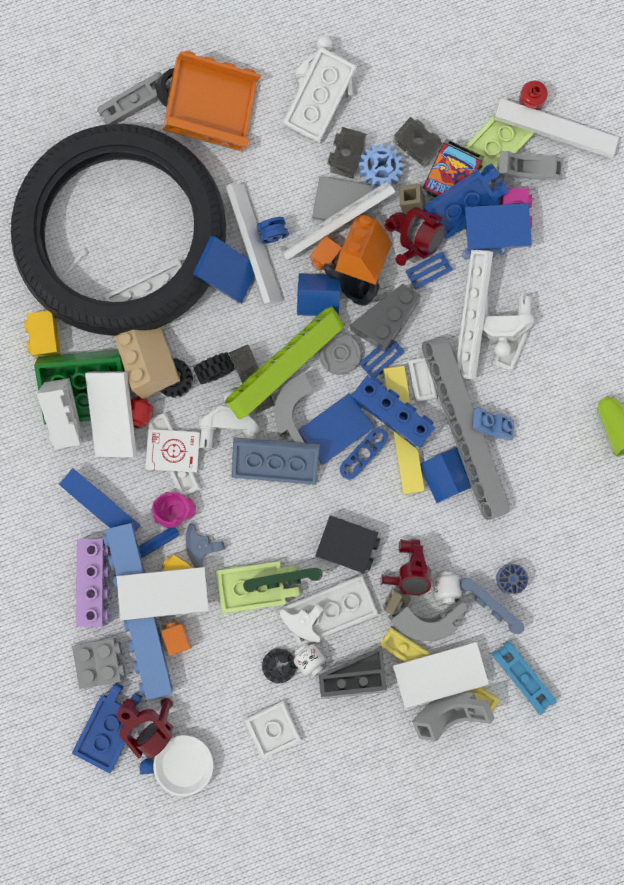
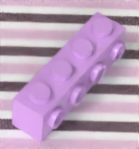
[76,539,110,627]

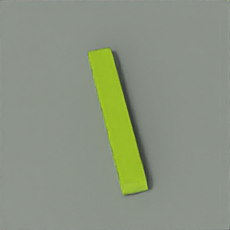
[225,307,345,419]

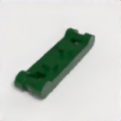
[243,568,323,592]

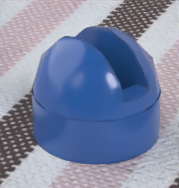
[139,758,154,775]

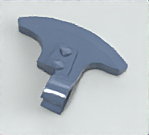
[186,523,225,568]

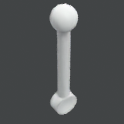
[58,249,87,282]

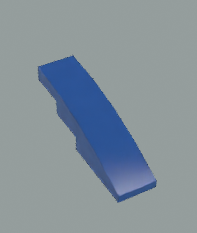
[59,468,141,532]

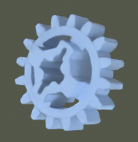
[358,143,404,188]

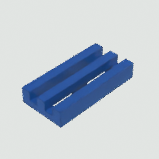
[406,251,453,290]
[359,341,405,378]

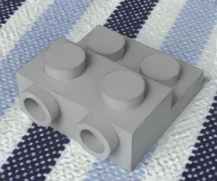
[72,638,126,689]

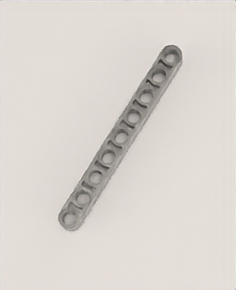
[422,336,509,520]

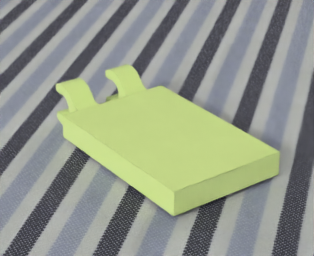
[465,115,534,173]
[216,561,301,614]

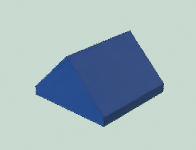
[297,273,340,316]
[420,448,472,503]

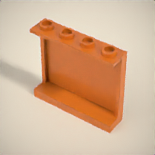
[162,51,261,152]

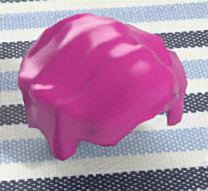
[151,492,196,528]

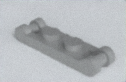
[97,72,170,124]

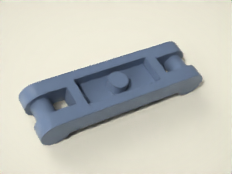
[460,578,525,634]

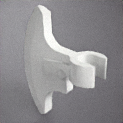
[280,603,324,642]

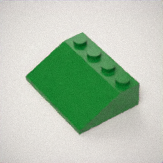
[34,350,126,425]

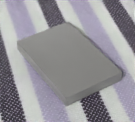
[312,176,379,225]

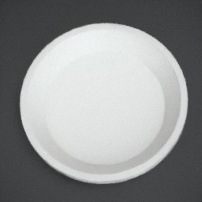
[153,735,214,796]

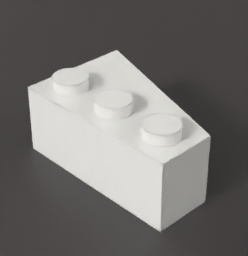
[37,378,83,449]

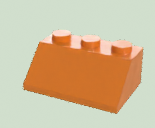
[335,214,392,285]

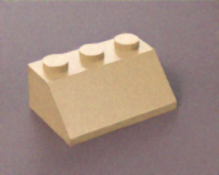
[114,327,180,399]

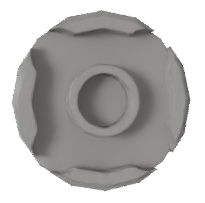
[319,332,361,375]

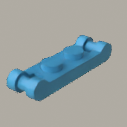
[491,640,557,716]

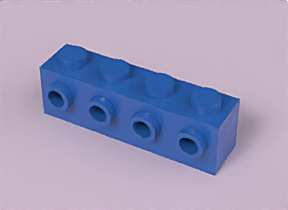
[351,375,435,450]

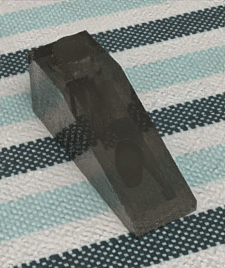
[229,344,275,414]

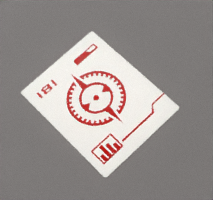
[145,429,200,472]

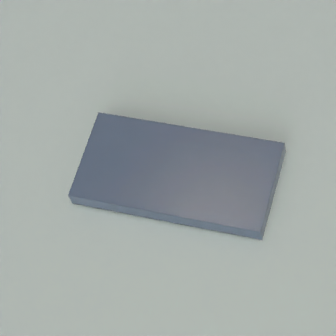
[231,437,320,485]

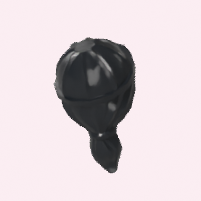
[324,263,380,306]

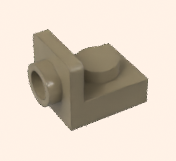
[383,587,411,615]

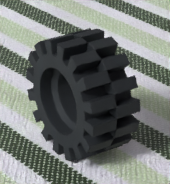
[193,352,235,384]
[160,358,193,398]

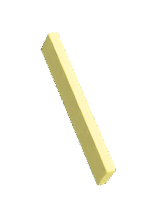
[383,366,425,495]
[379,627,500,712]

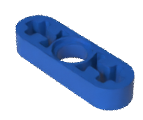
[340,428,388,480]

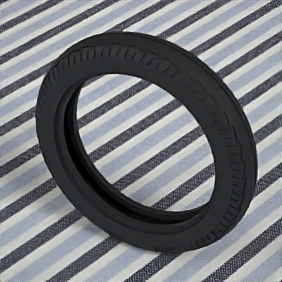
[11,124,226,336]

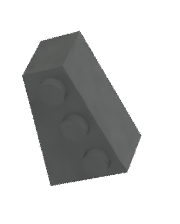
[350,284,421,352]
[319,646,387,699]

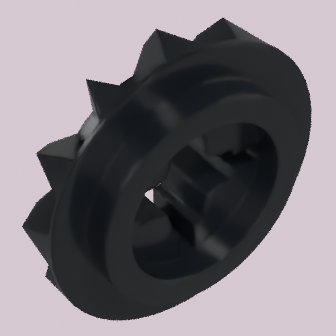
[262,649,296,684]

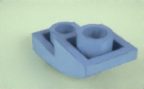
[473,407,514,440]

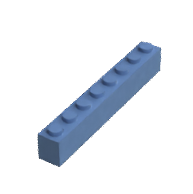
[103,523,173,700]

